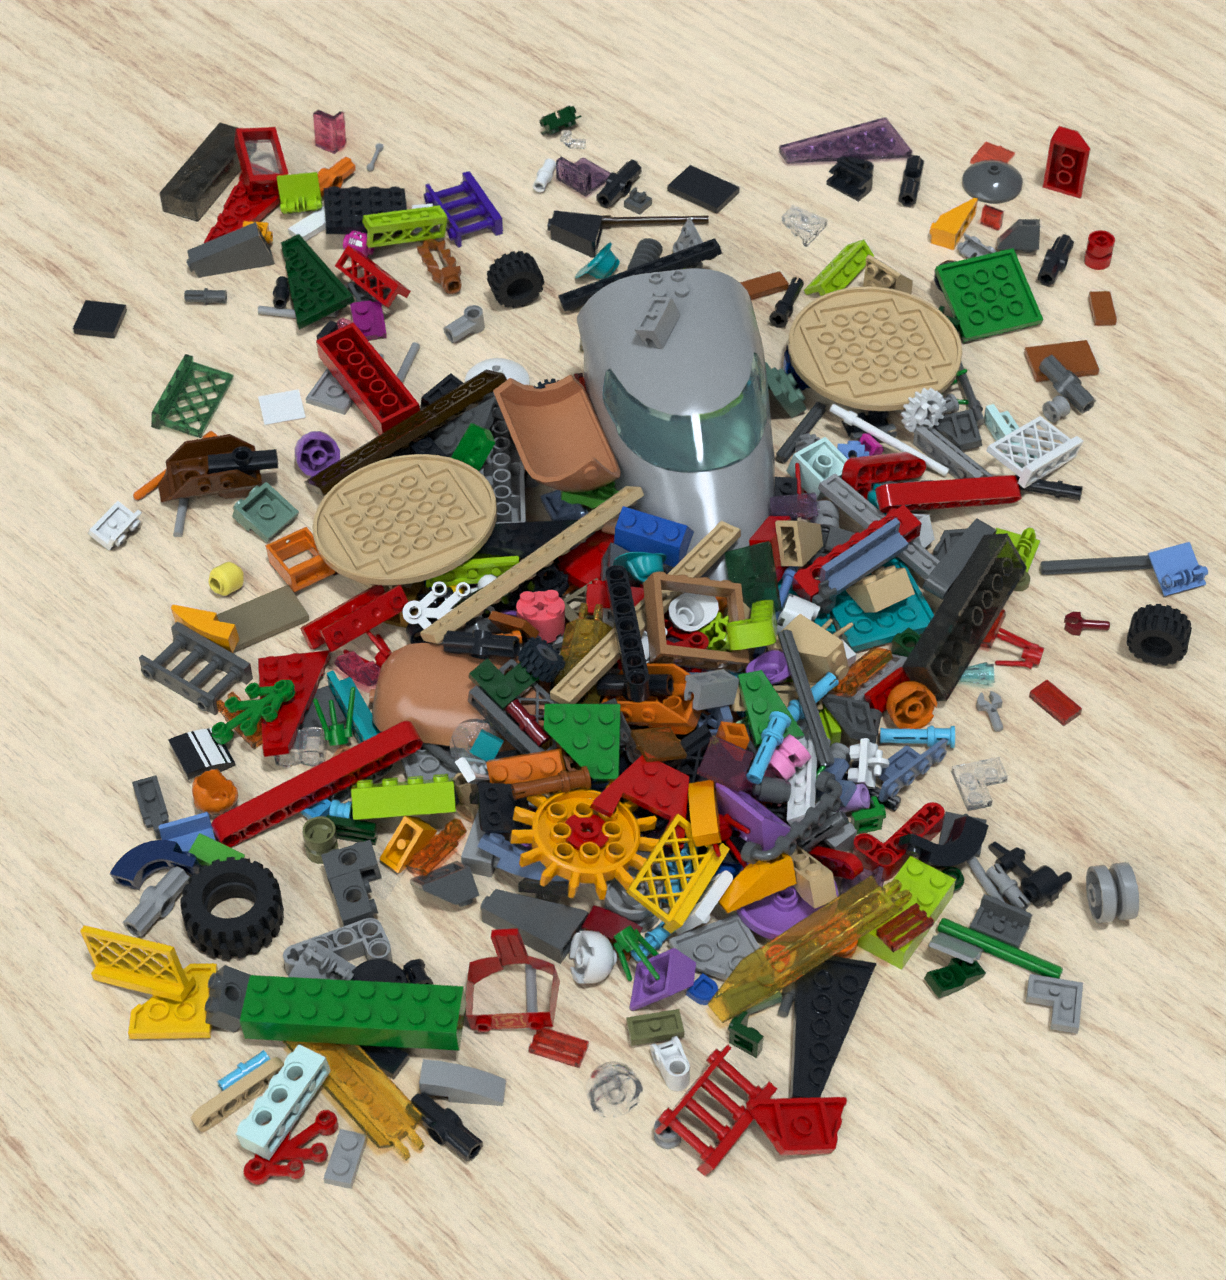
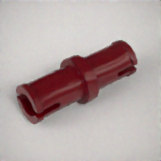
[506,699,550,747]

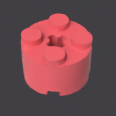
[516,590,565,643]

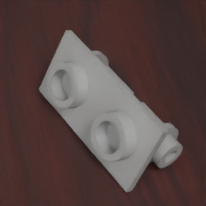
[957,233,997,259]

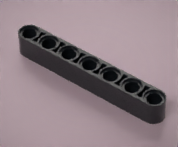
[406,563,561,644]
[606,565,650,702]

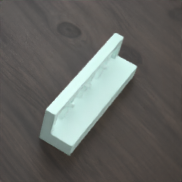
[984,404,1037,468]

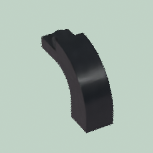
[898,815,989,869]

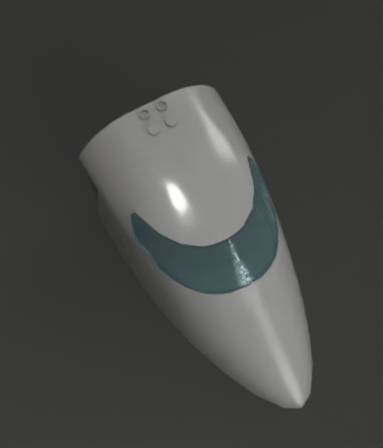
[577,268,775,609]

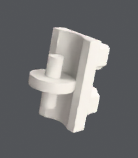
[848,738,889,789]

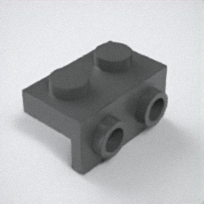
[970,894,1032,949]

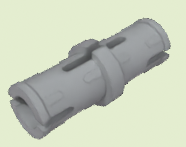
[986,863,1031,910]

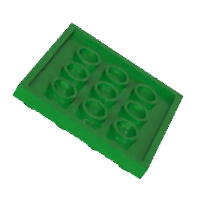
[934,248,1044,342]

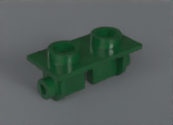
[539,105,582,135]

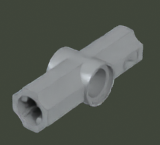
[123,866,190,938]

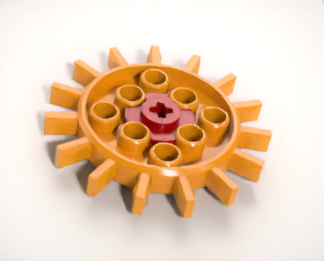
[510,781,659,900]

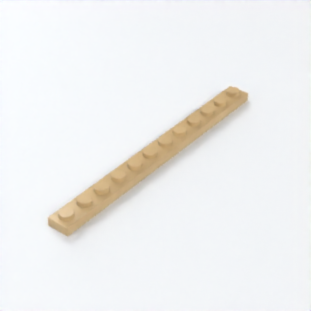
[420,486,644,644]
[550,521,741,704]

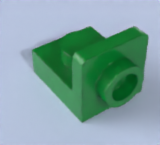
[850,796,886,835]

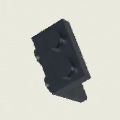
[469,782,531,833]

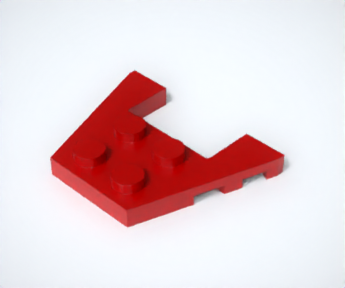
[590,753,689,852]

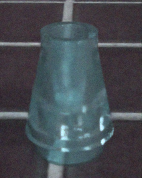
[960,662,995,686]

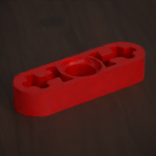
[808,846,864,880]

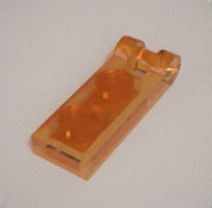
[832,646,893,696]

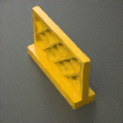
[626,814,730,934]
[80,925,196,1002]

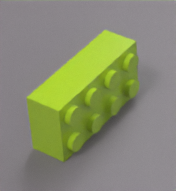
[351,774,456,820]
[857,856,956,970]

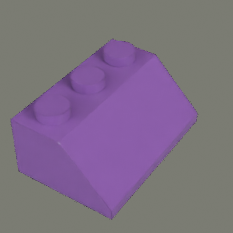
[716,781,791,851]

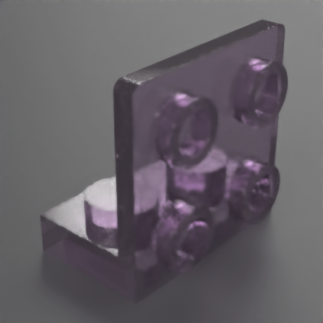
[556,157,610,196]

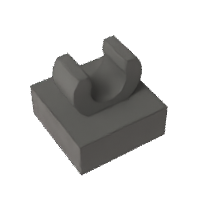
[624,187,652,215]

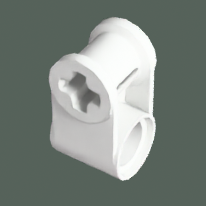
[650,1036,690,1091]

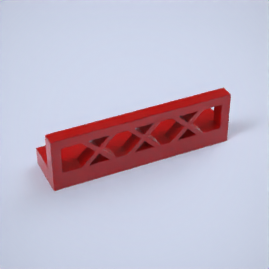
[335,245,411,308]

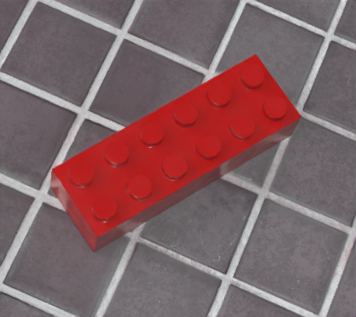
[316,322,420,435]

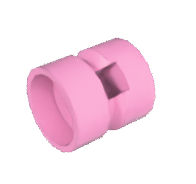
[768,734,811,782]

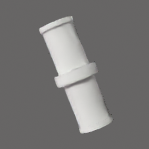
[533,159,556,192]

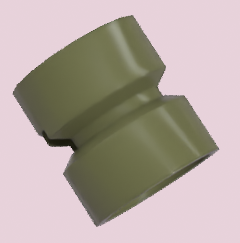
[302,816,339,864]

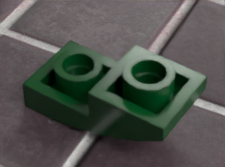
[924,958,986,998]

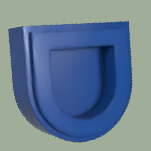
[686,973,718,1005]

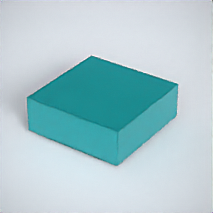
[469,729,504,761]

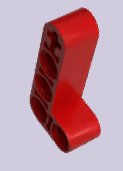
[841,452,926,500]
[852,802,945,881]

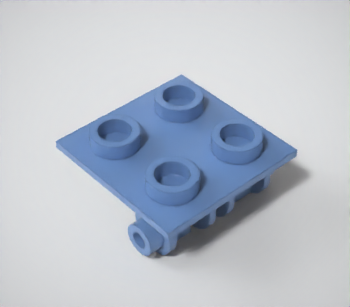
[1148,542,1208,596]

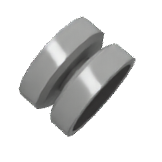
[1086,862,1139,923]
[605,867,662,933]

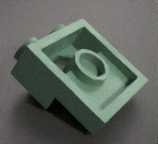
[765,362,807,418]
[232,482,299,543]

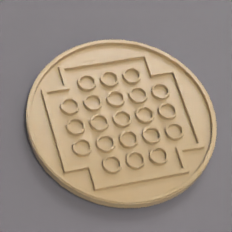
[788,287,962,411]
[312,454,497,585]

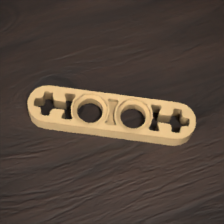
[191,1057,284,1132]

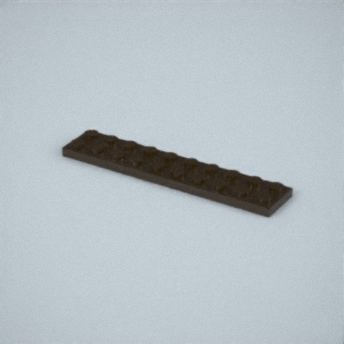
[304,369,507,496]

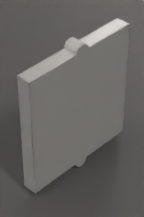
[929,932,983,964]

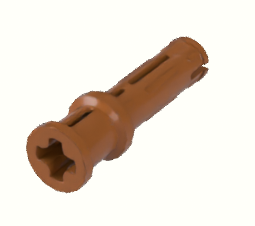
[511,766,591,800]

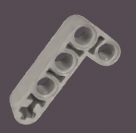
[283,918,393,976]

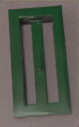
[326,815,378,845]

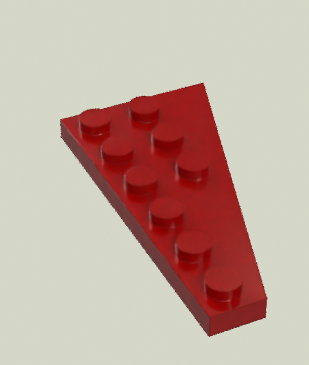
[204,163,281,243]
[258,650,331,757]

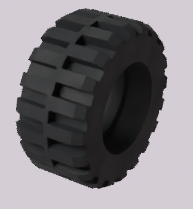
[180,857,284,959]

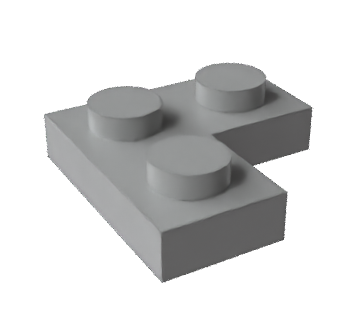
[1026,974,1083,1034]

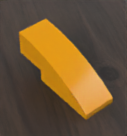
[171,604,239,653]
[688,779,722,847]

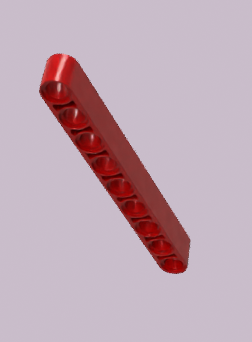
[211,721,423,847]

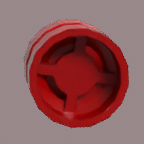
[1084,230,1115,270]

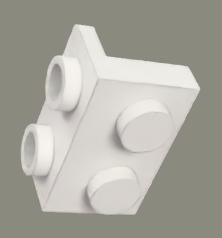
[88,501,142,551]

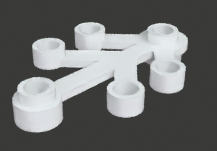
[403,581,495,644]

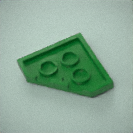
[544,704,621,781]

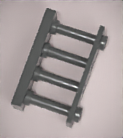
[139,622,253,715]

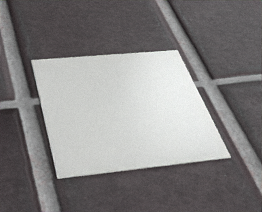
[258,389,306,425]

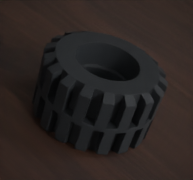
[487,251,544,308]
[1127,604,1192,666]

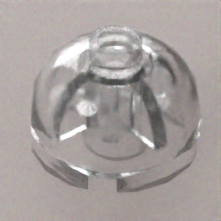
[586,1061,643,1118]

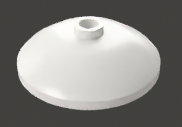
[465,358,530,396]

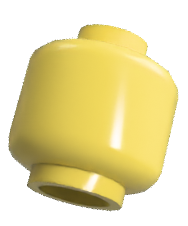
[208,562,244,596]

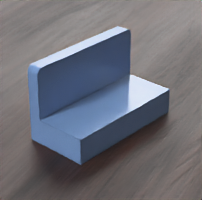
[158,812,216,852]

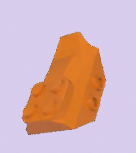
[600,663,702,734]

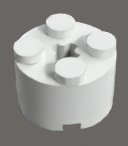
[777,593,820,635]

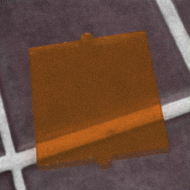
[630,727,687,762]

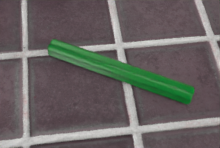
[938,918,1063,979]

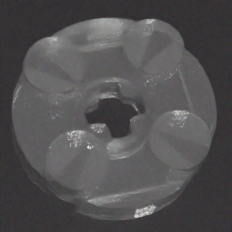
[450,719,500,761]

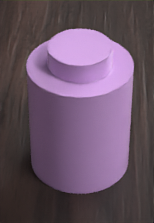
[837,783,870,813]

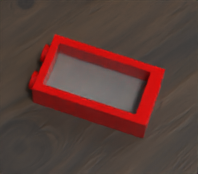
[234,127,289,196]

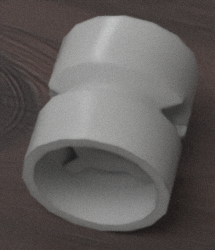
[810,500,839,532]

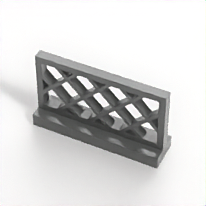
[468,658,558,755]

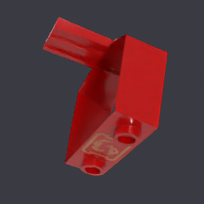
[466,928,560,1032]

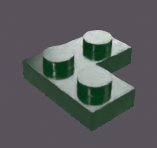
[468,658,539,711]

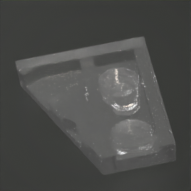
[782,205,828,247]

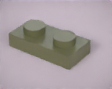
[626,1009,685,1046]

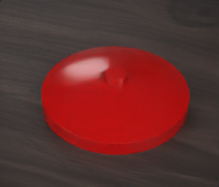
[556,529,615,588]

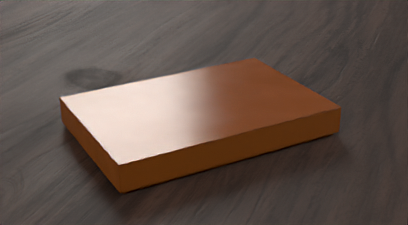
[1024,340,1099,382]

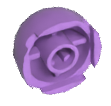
[294,431,340,476]

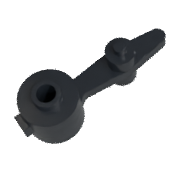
[988,841,1072,906]

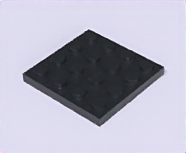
[324,186,407,234]

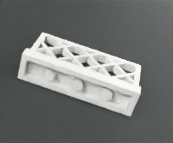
[986,416,1083,488]

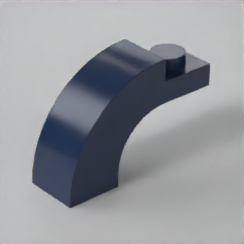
[110,840,201,890]

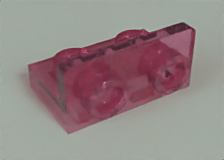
[313,110,347,154]

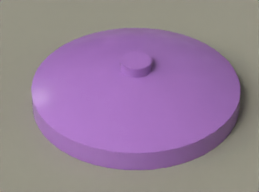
[736,863,838,942]

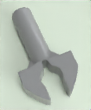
[976,691,1003,732]

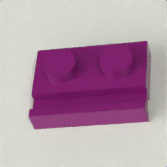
[350,300,387,341]

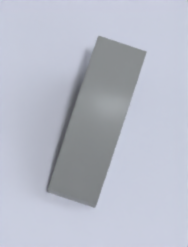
[419,1059,506,1106]

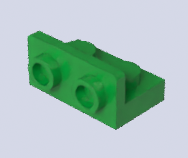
[451,423,495,471]

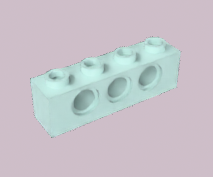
[236,1044,331,1160]

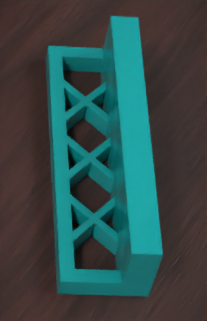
[327,670,382,744]

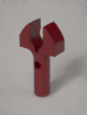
[1064,611,1110,636]

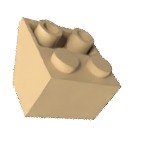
[863,255,913,294]
[846,565,915,613]

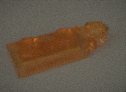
[405,818,467,876]

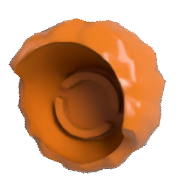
[192,769,239,815]

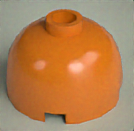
[886,681,937,729]

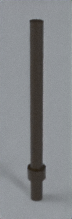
[603,215,709,228]

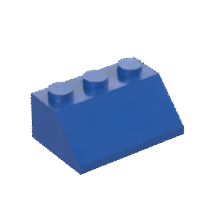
[614,506,694,573]

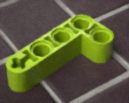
[726,600,777,650]

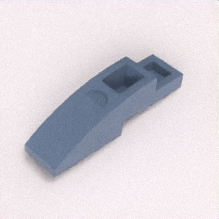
[477,832,569,881]

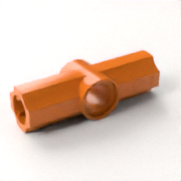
[318,157,356,198]

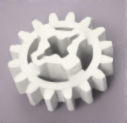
[901,388,947,433]

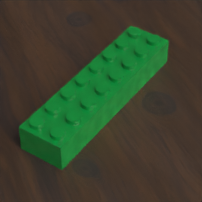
[240,975,467,1051]

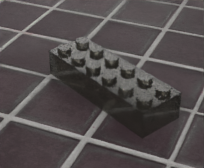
[160,122,257,222]

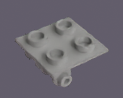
[672,217,703,269]
[288,939,356,980]

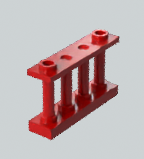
[300,585,408,652]
[655,1044,777,1176]

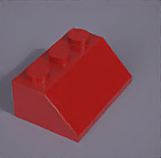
[1042,126,1091,199]

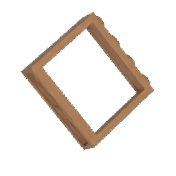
[643,572,750,673]

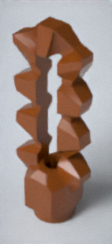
[417,239,462,294]

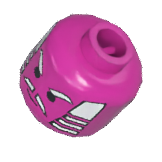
[343,231,375,257]

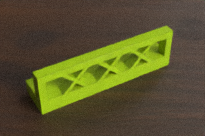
[362,205,447,248]
[804,239,874,296]

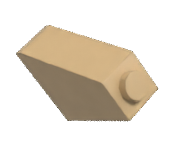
[775,520,823,566]

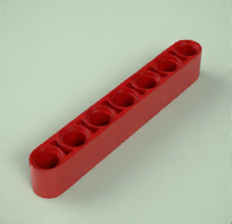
[875,475,1022,513]

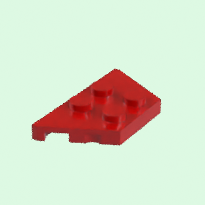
[746,1097,847,1155]

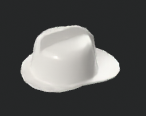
[668,593,719,633]

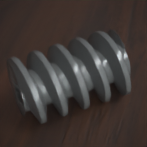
[627,238,663,270]

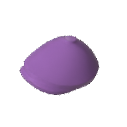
[745,650,790,685]

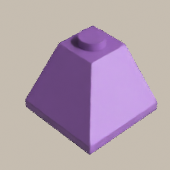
[629,948,696,1011]

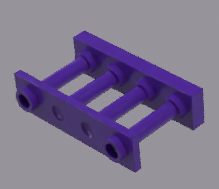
[424,171,503,248]

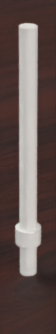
[830,404,950,477]

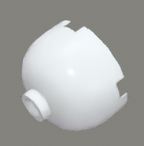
[570,931,617,984]

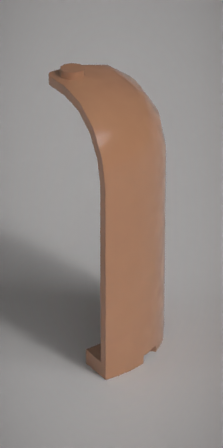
[493,374,621,492]
[369,643,552,752]

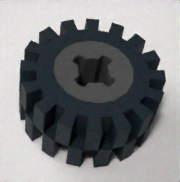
[517,637,566,683]

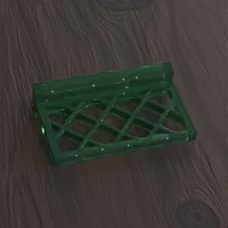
[151,354,234,438]

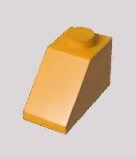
[379,816,437,873]

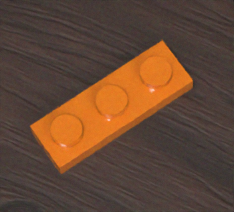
[486,748,565,784]

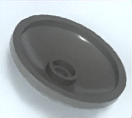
[962,160,1023,204]

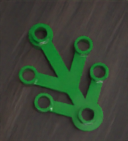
[211,680,295,745]

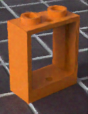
[265,527,335,592]

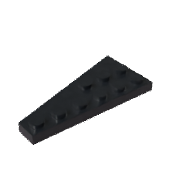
[477,519,579,563]
[790,950,877,1098]

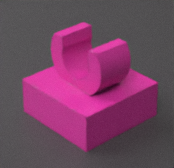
[859,433,884,456]

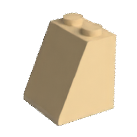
[767,614,849,683]

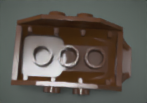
[158,434,263,502]

